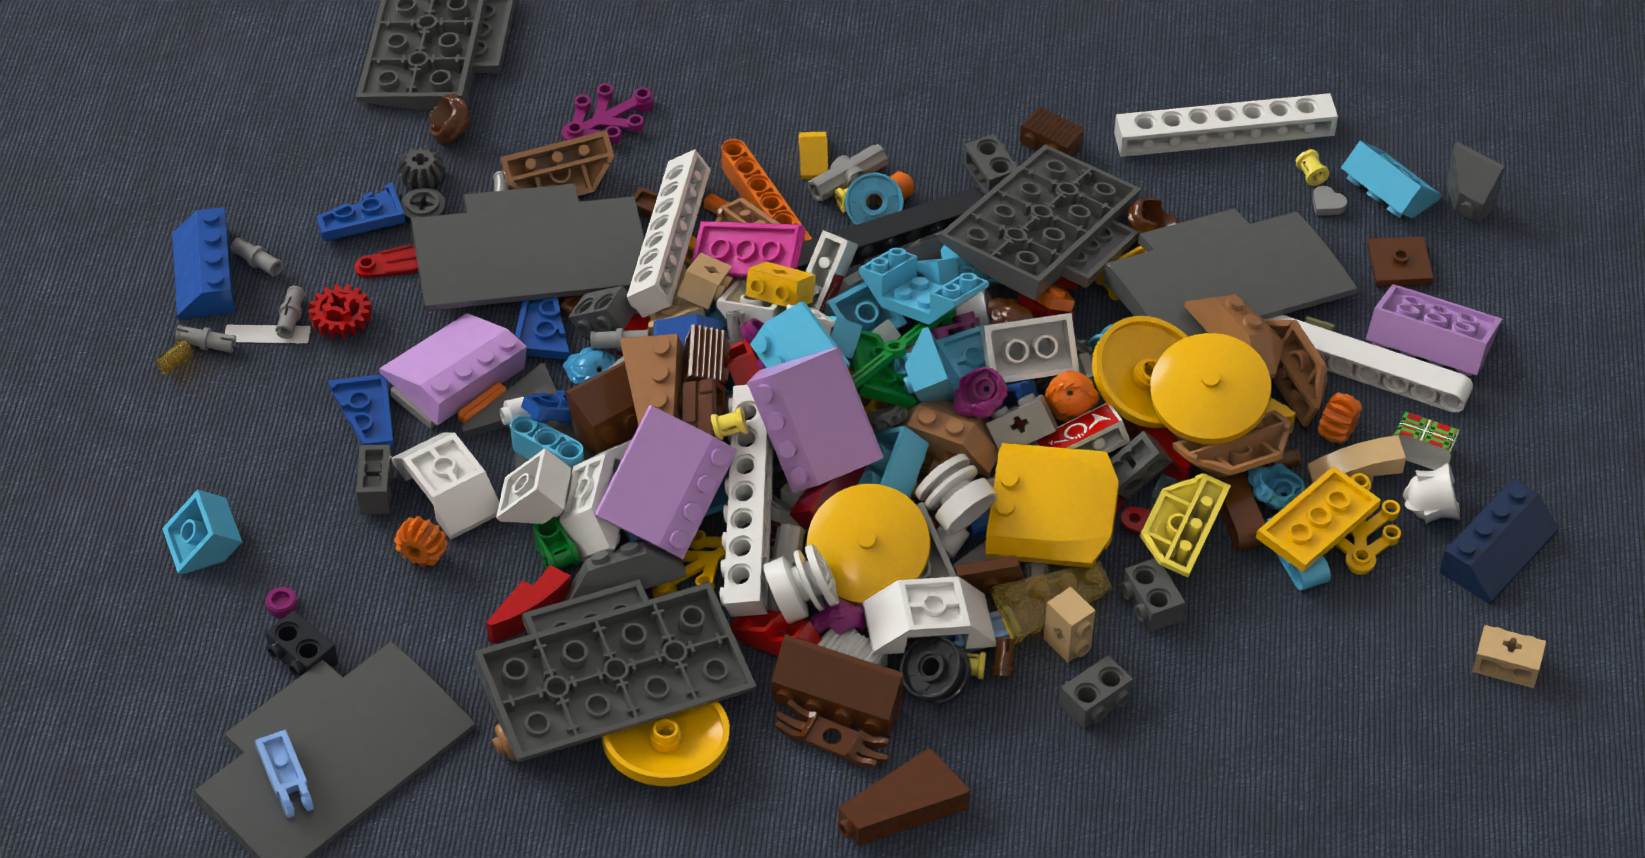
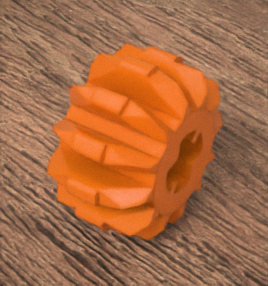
[1318,392,1362,445]
[394,516,448,567]

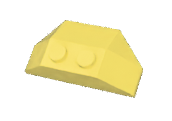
[1140,473,1231,577]

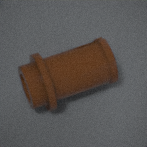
[1261,448,1301,468]
[991,637,1016,677]

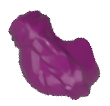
[953,367,1009,419]
[806,599,867,636]

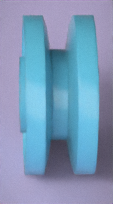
[845,172,904,225]

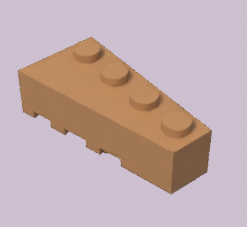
[620,334,685,425]

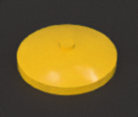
[1092,316,1188,428]
[1151,333,1271,444]
[807,484,931,606]
[602,702,730,786]

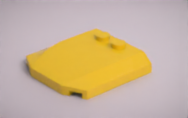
[985,443,1119,568]

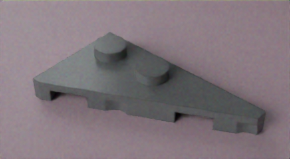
[462,363,556,439]

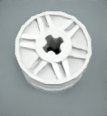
[915,454,998,535]
[764,543,839,624]

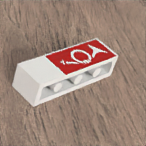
[806,230,858,314]
[1026,403,1130,453]

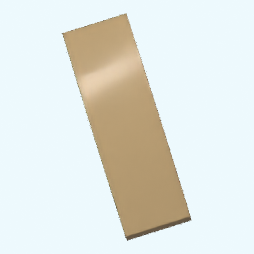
[1307,435,1406,485]

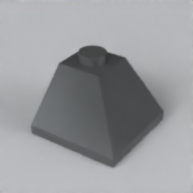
[1446,142,1505,224]

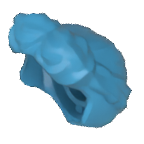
[563,347,617,386]
[1248,463,1305,511]

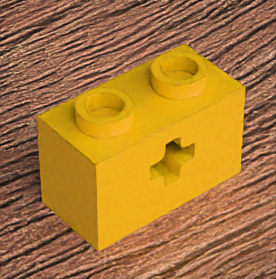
[745,261,816,307]

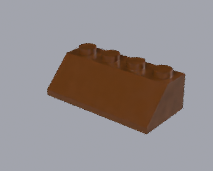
[565,361,639,453]
[771,634,903,739]

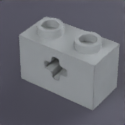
[986,393,1058,450]

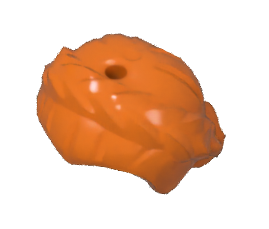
[1045,370,1099,422]

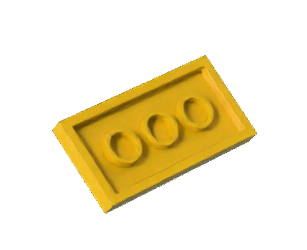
[1256,466,1381,573]

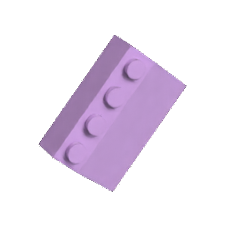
[1366,284,1502,376]
[379,313,527,425]
[747,346,884,493]
[594,405,737,559]

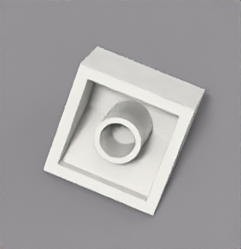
[496,448,572,524]

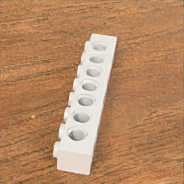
[1114,93,1338,157]
[627,149,711,318]
[720,385,774,617]

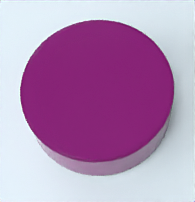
[265,587,298,618]

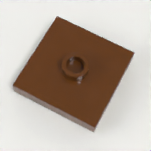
[1367,236,1433,287]
[956,555,1026,594]

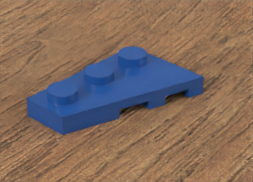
[316,182,406,241]
[515,297,570,360]
[328,374,394,448]
[521,390,571,424]

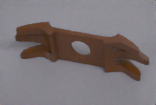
[775,700,890,768]

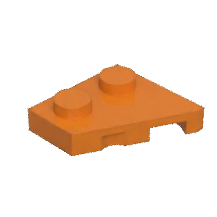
[1036,283,1075,312]

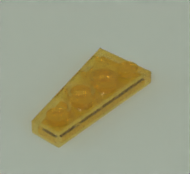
[990,561,1112,644]

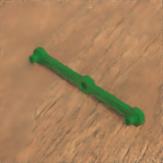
[851,309,957,389]

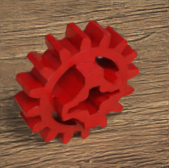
[308,284,372,339]

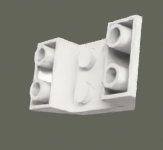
[392,433,499,539]
[559,440,631,562]
[863,576,996,655]

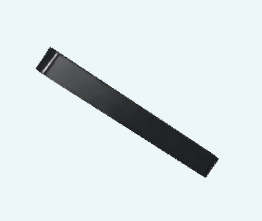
[797,188,985,272]

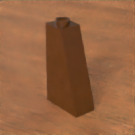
[837,747,970,846]

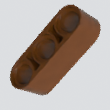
[1216,473,1265,551]

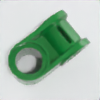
[533,517,581,570]

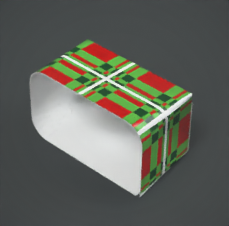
[1393,412,1459,470]

